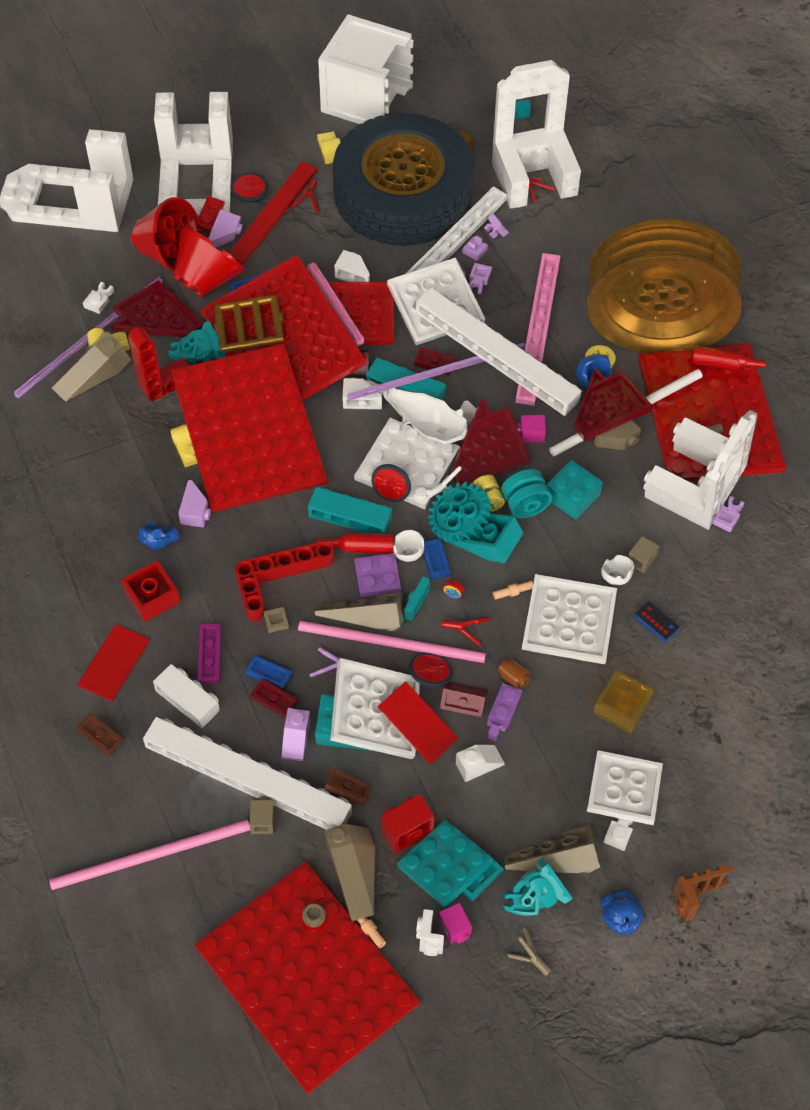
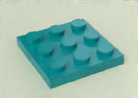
[397,819,494,908]

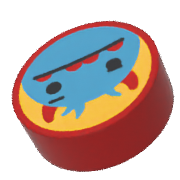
[443,580,464,599]

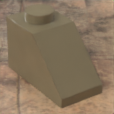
[594,420,641,450]

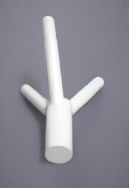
[427,466,461,497]

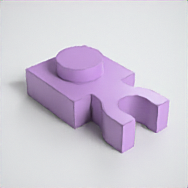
[469,263,492,294]
[712,496,744,533]

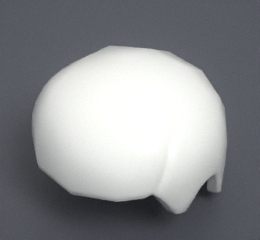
[393,530,424,562]
[601,555,634,585]

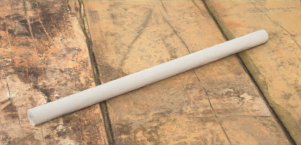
[549,369,702,457]

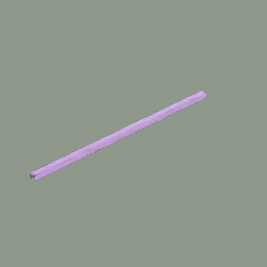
[14,276,164,398]
[347,343,526,401]

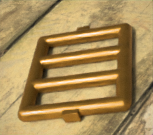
[214,295,284,352]

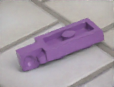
[487,683,523,741]

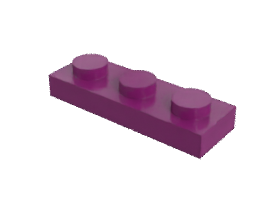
[198,624,221,684]

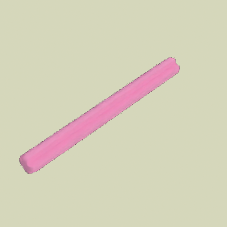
[307,262,364,346]

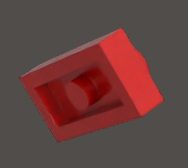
[198,196,225,233]

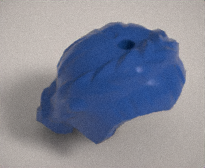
[576,354,613,388]
[138,522,180,550]
[600,890,644,935]

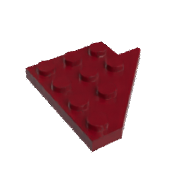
[111,281,204,337]
[574,368,653,441]
[451,398,531,486]

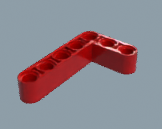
[128,327,191,401]
[235,541,334,621]

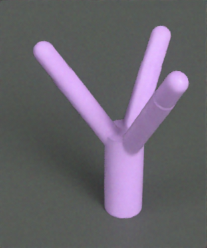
[310,647,356,677]

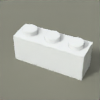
[153,664,220,728]

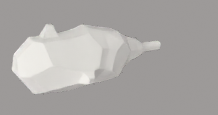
[366,379,467,444]

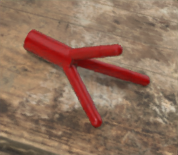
[528,177,556,203]
[292,179,319,214]
[442,617,490,646]

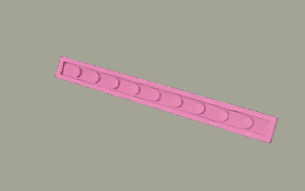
[515,253,560,406]

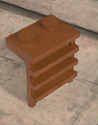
[673,864,734,922]

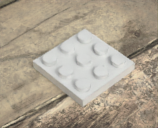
[587,750,663,825]

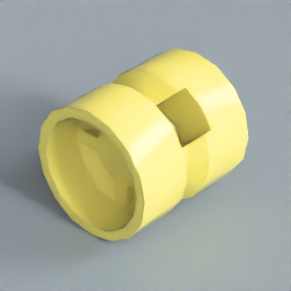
[473,475,505,513]

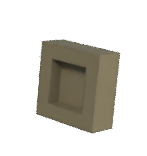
[263,607,289,633]

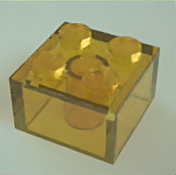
[593,670,654,735]

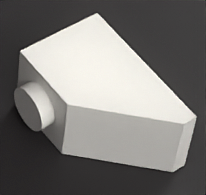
[334,250,370,282]
[343,378,382,409]
[456,745,505,782]

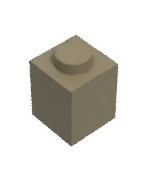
[628,536,660,574]
[250,798,274,834]

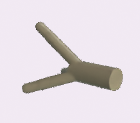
[507,927,552,976]

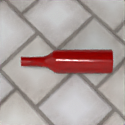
[692,346,766,370]
[317,533,394,554]

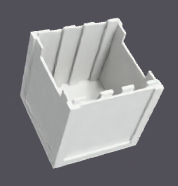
[318,15,413,124]

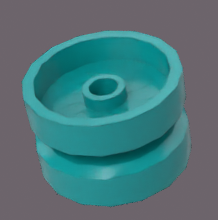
[501,469,552,518]

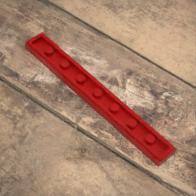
[229,161,317,266]

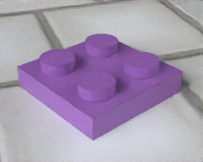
[354,553,401,598]

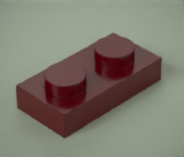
[414,347,456,376]
[250,679,298,719]

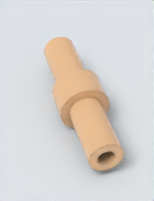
[492,581,533,600]
[357,917,386,948]

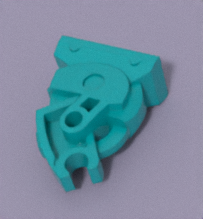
[168,321,226,364]
[502,857,573,916]

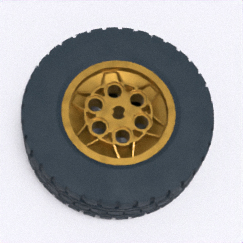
[333,113,474,246]

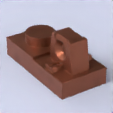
[75,712,124,757]
[324,767,371,807]

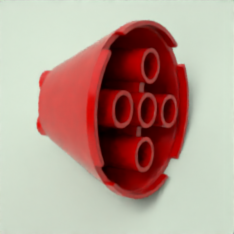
[130,197,201,272]
[172,225,245,298]

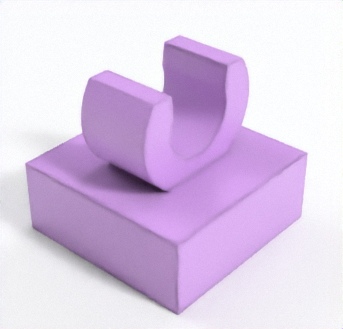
[484,213,509,239]
[462,236,488,261]

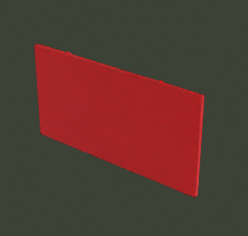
[77,624,150,701]
[377,681,458,765]

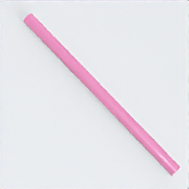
[298,620,486,663]
[49,819,250,890]

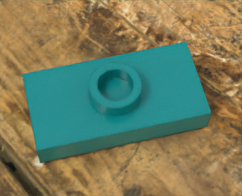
[404,576,430,621]

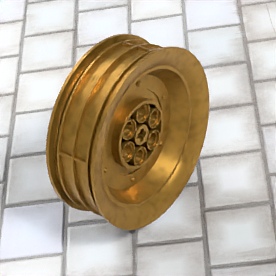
[587,219,742,353]

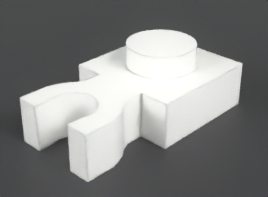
[83,282,114,314]
[603,818,633,851]

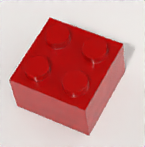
[121,560,181,622]
[381,794,434,854]

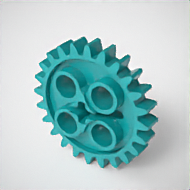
[428,482,492,544]

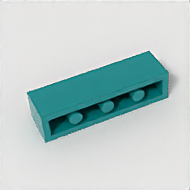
[366,358,446,401]
[308,487,392,533]

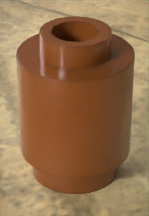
[498,658,530,688]

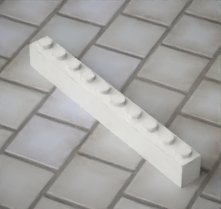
[416,288,582,416]
[143,717,352,829]

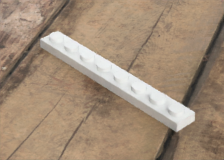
[406,187,508,274]

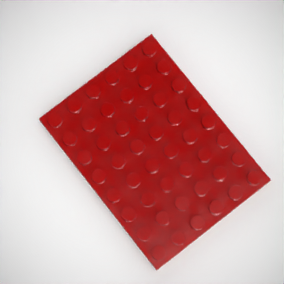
[200,255,367,401]
[171,343,328,513]
[638,343,786,482]
[194,861,420,1095]

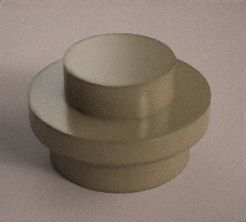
[302,904,326,927]

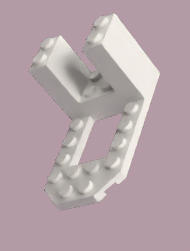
[492,60,581,209]
[154,92,233,231]
[0,129,133,232]
[643,410,757,530]

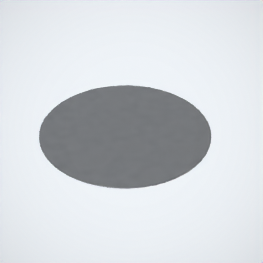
[181,773,252,833]

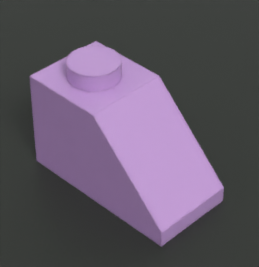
[209,209,243,247]
[178,480,211,528]
[281,708,311,761]

